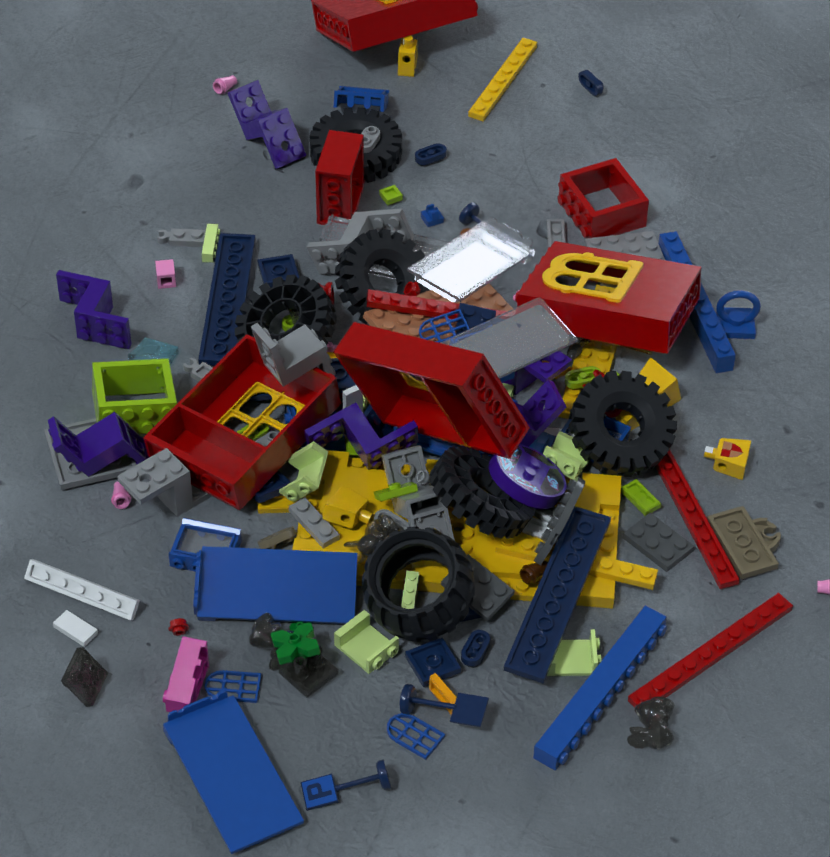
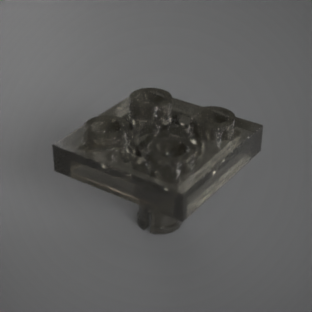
[61,647,108,707]

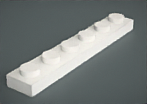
[24,559,140,620]

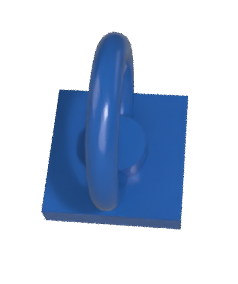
[716,290,761,339]

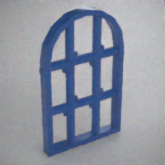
[419,309,471,343]
[205,670,261,703]
[387,713,445,760]

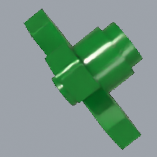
[271,622,320,665]

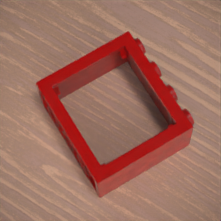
[315,130,364,228]
[557,158,649,239]

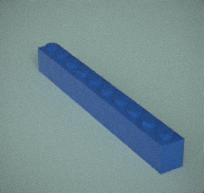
[658,231,736,373]
[533,605,667,770]

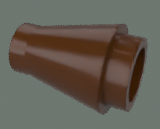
[520,560,548,584]

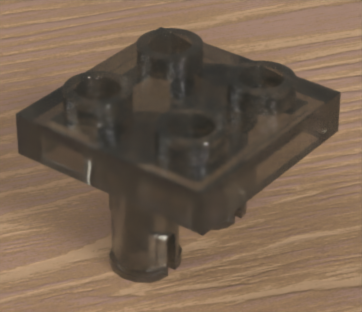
[279,646,338,698]

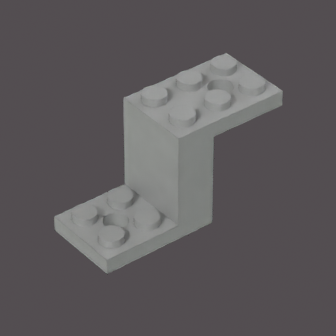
[306,208,414,274]
[251,323,336,387]
[382,445,455,541]
[117,448,212,517]

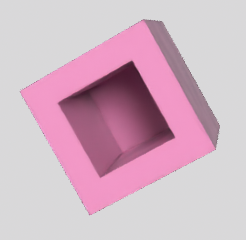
[155,259,176,289]

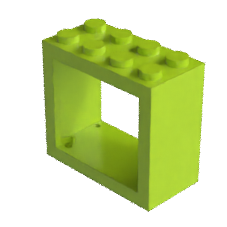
[92,359,177,434]

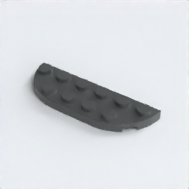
[534,477,585,565]

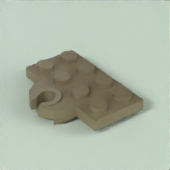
[707,506,781,579]

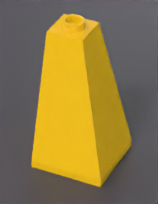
[615,358,681,431]

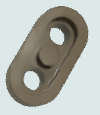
[257,526,296,549]

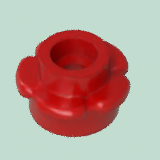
[404,281,420,296]
[168,618,189,636]

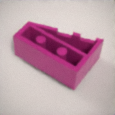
[163,636,209,712]

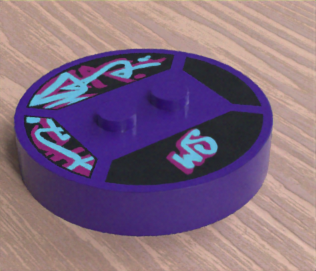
[488,444,567,509]

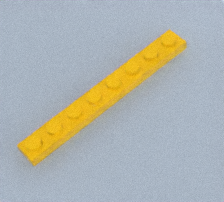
[468,38,537,121]
[495,536,658,590]

